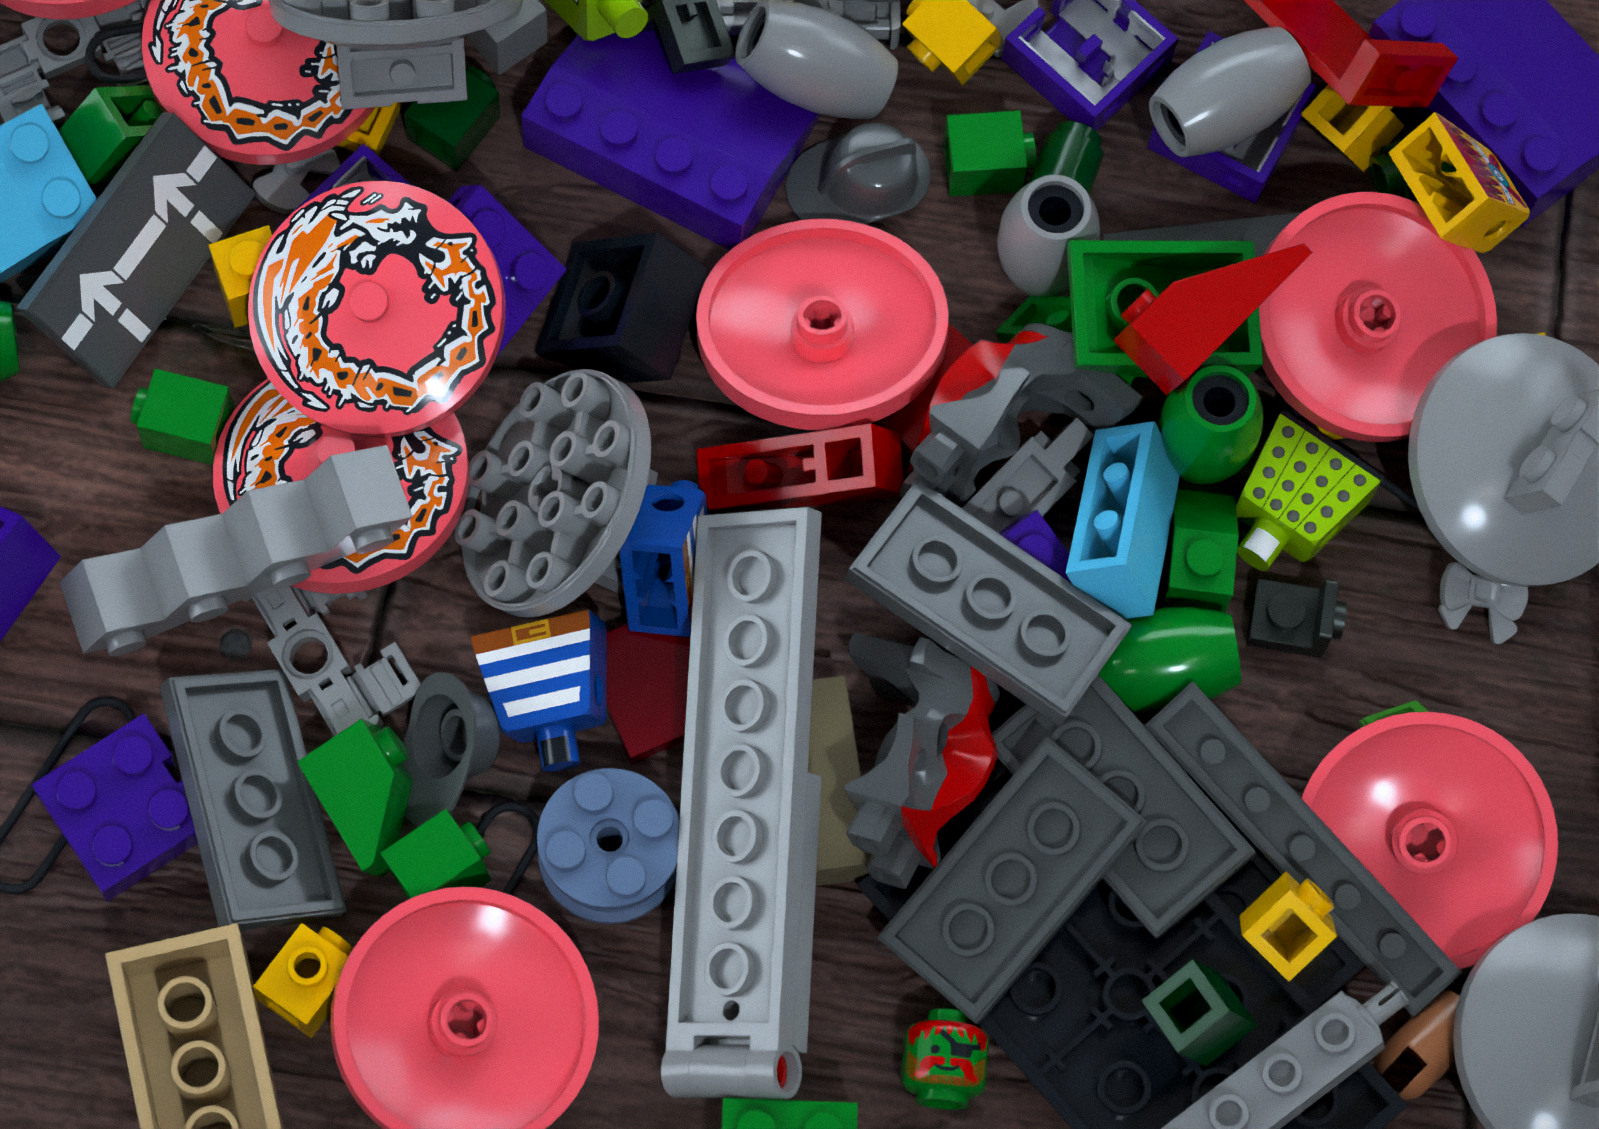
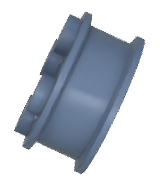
[537,768,680,924]

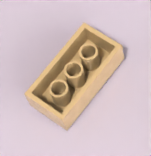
[105,923,284,1129]

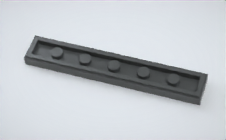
[1145,682,1462,1017]

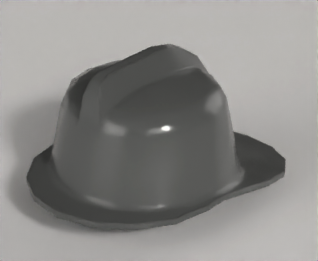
[785,123,931,225]
[403,672,501,826]

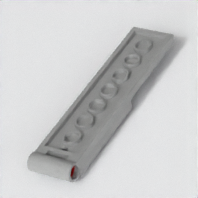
[661,507,822,1099]

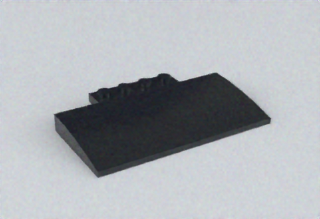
[857,761,1408,1129]

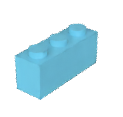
[1066,421,1180,619]

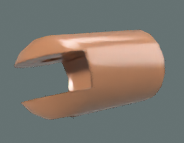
[1374,989,1460,1100]

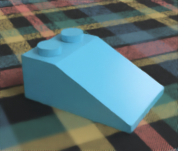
[0,104,97,282]

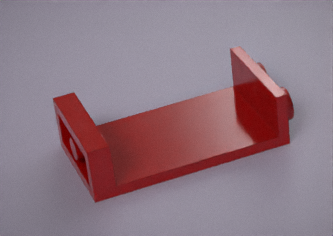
[1244,0,1458,108]

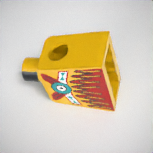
[1388,112,1530,253]

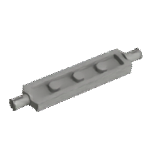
[1161,981,1409,1129]

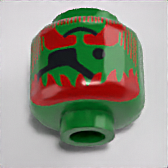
[901,1009,989,1110]

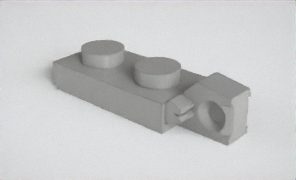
[962,418,1094,533]

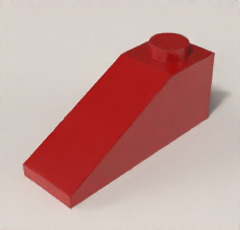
[1113,243,1312,395]
[696,423,904,512]

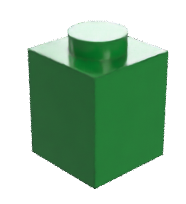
[942,110,1036,197]
[131,368,234,465]
[380,809,492,899]

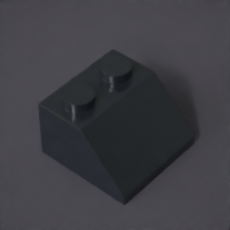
[535,233,708,383]

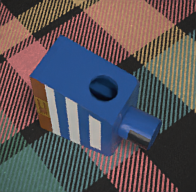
[619,480,708,637]
[471,609,607,772]

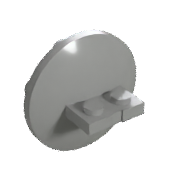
[269,0,523,110]
[1408,333,1599,587]
[454,369,658,618]
[1453,913,1599,1129]

